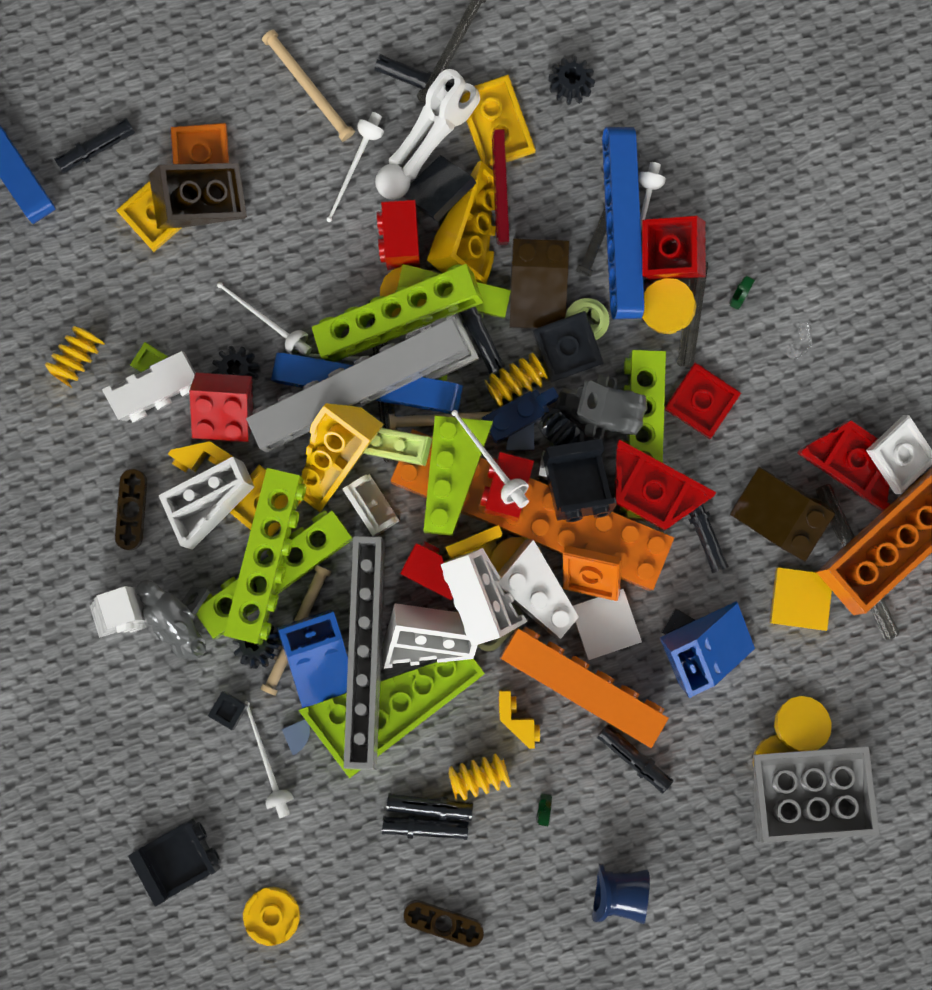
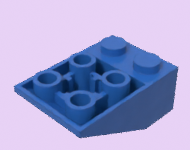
[660,601,755,698]
[276,609,348,708]

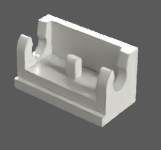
[342,474,399,537]

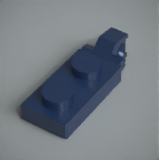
[481,387,559,444]

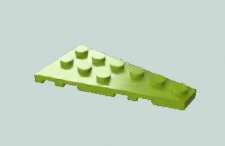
[298,658,485,779]

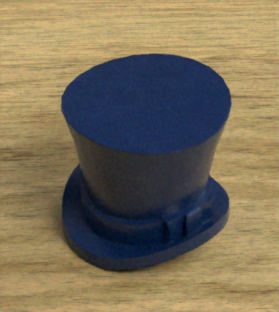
[592,863,650,924]

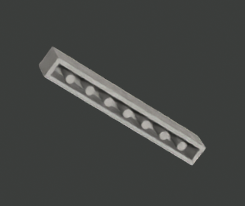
[246,318,470,452]
[344,536,385,770]

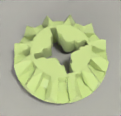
[565,298,609,340]

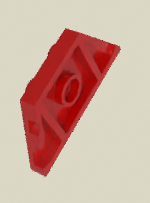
[797,420,890,511]
[615,440,716,530]

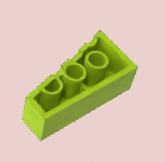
[424,416,493,536]

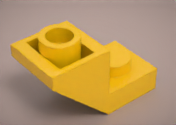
[168,441,234,473]
[499,690,540,749]

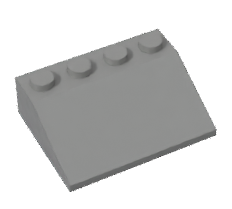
[753,747,879,843]

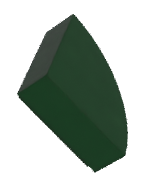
[729,276,755,310]
[536,793,552,827]

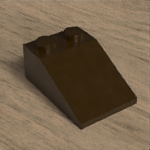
[149,163,247,229]
[509,239,569,329]
[730,466,835,562]

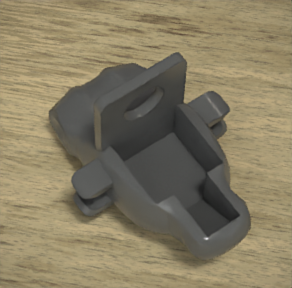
[557,374,647,440]
[135,580,210,660]

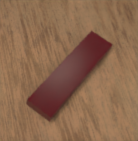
[491,129,509,245]

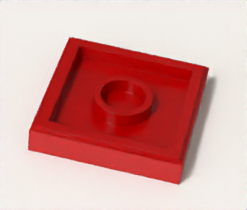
[664,362,741,440]

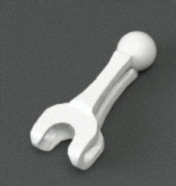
[375,69,480,200]

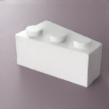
[102,351,196,423]
[158,457,255,550]
[498,539,579,639]
[441,548,528,646]
[90,586,147,638]
[383,603,478,669]

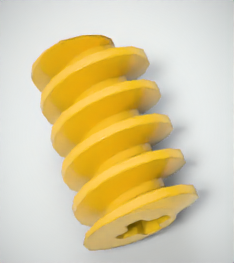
[45,326,105,388]
[484,353,547,407]
[449,753,511,802]

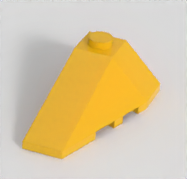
[427,161,496,284]
[301,403,384,512]

